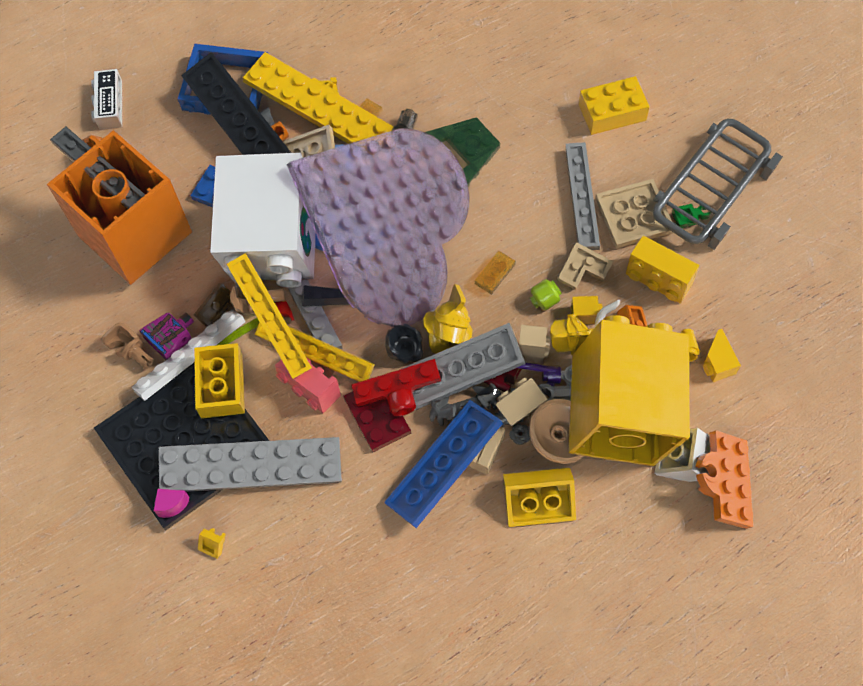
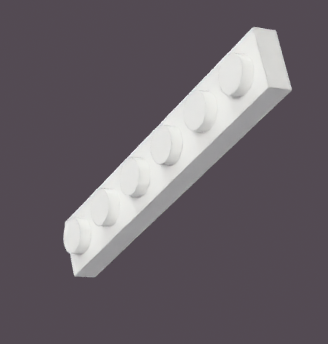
[132,310,246,401]

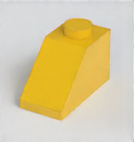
[703,329,741,382]

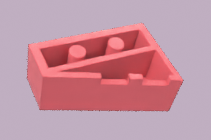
[275,358,341,413]

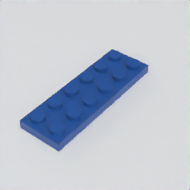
[384,400,503,528]

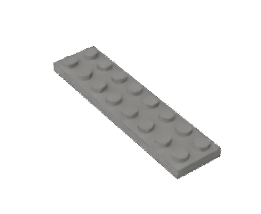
[159,437,342,492]

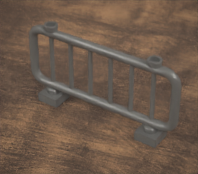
[653,119,783,250]

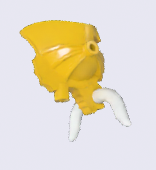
[550,300,620,356]

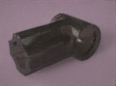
[392,108,418,150]

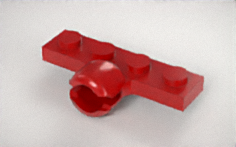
[351,359,441,416]

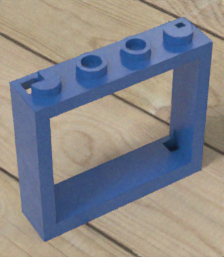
[178,44,268,115]

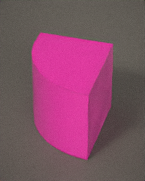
[154,489,190,518]

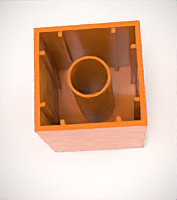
[47,130,192,285]

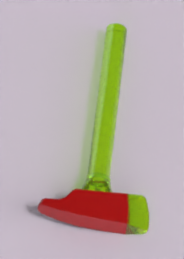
[217,300,295,345]

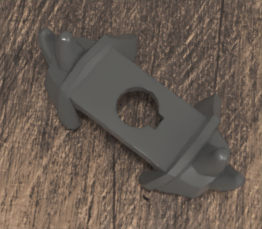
[429,383,502,426]

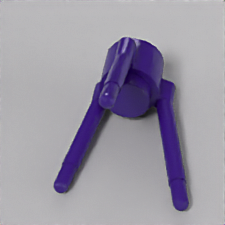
[517,362,561,386]

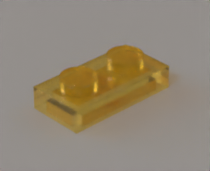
[475,251,516,295]

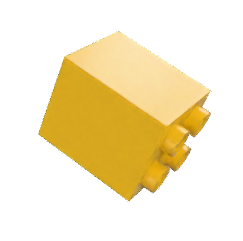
[569,315,690,466]

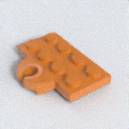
[696,430,753,529]

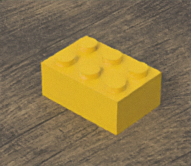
[578,76,650,135]
[626,235,700,304]
[194,343,245,418]

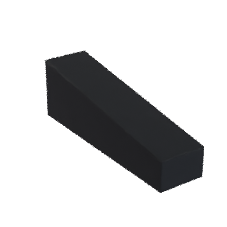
[302,285,356,307]

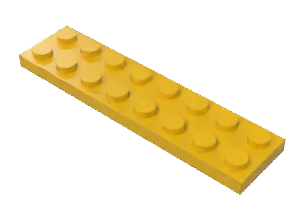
[243,52,394,158]

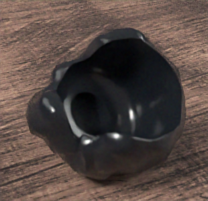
[385,324,423,364]

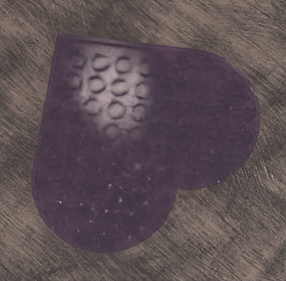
[287,129,469,327]

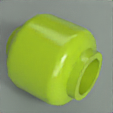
[530,279,562,311]

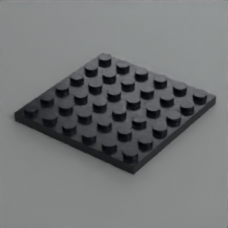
[94,362,270,531]

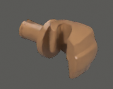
[229,286,285,314]
[101,323,154,369]

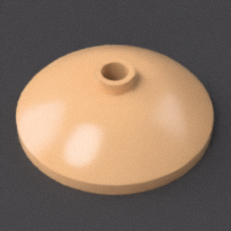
[529,399,584,464]

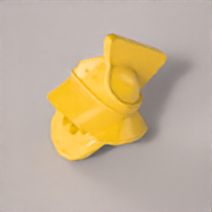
[423,284,473,354]

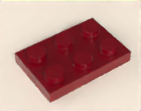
[343,391,412,453]

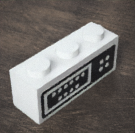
[91,69,122,130]

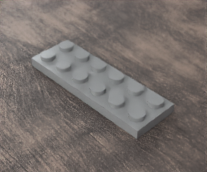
[399,323,526,411]

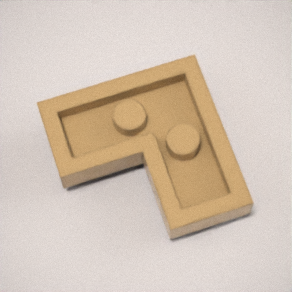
[557,242,613,289]

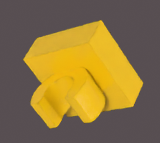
[197,528,226,559]

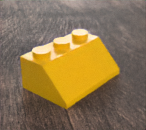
[503,468,576,527]

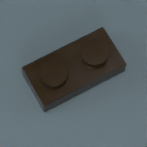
[194,284,231,327]

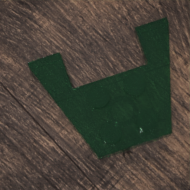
[419,117,501,190]

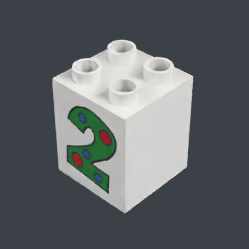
[210,153,317,288]

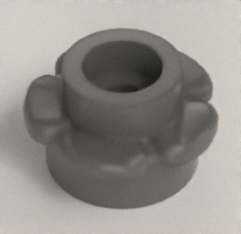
[509,424,531,445]

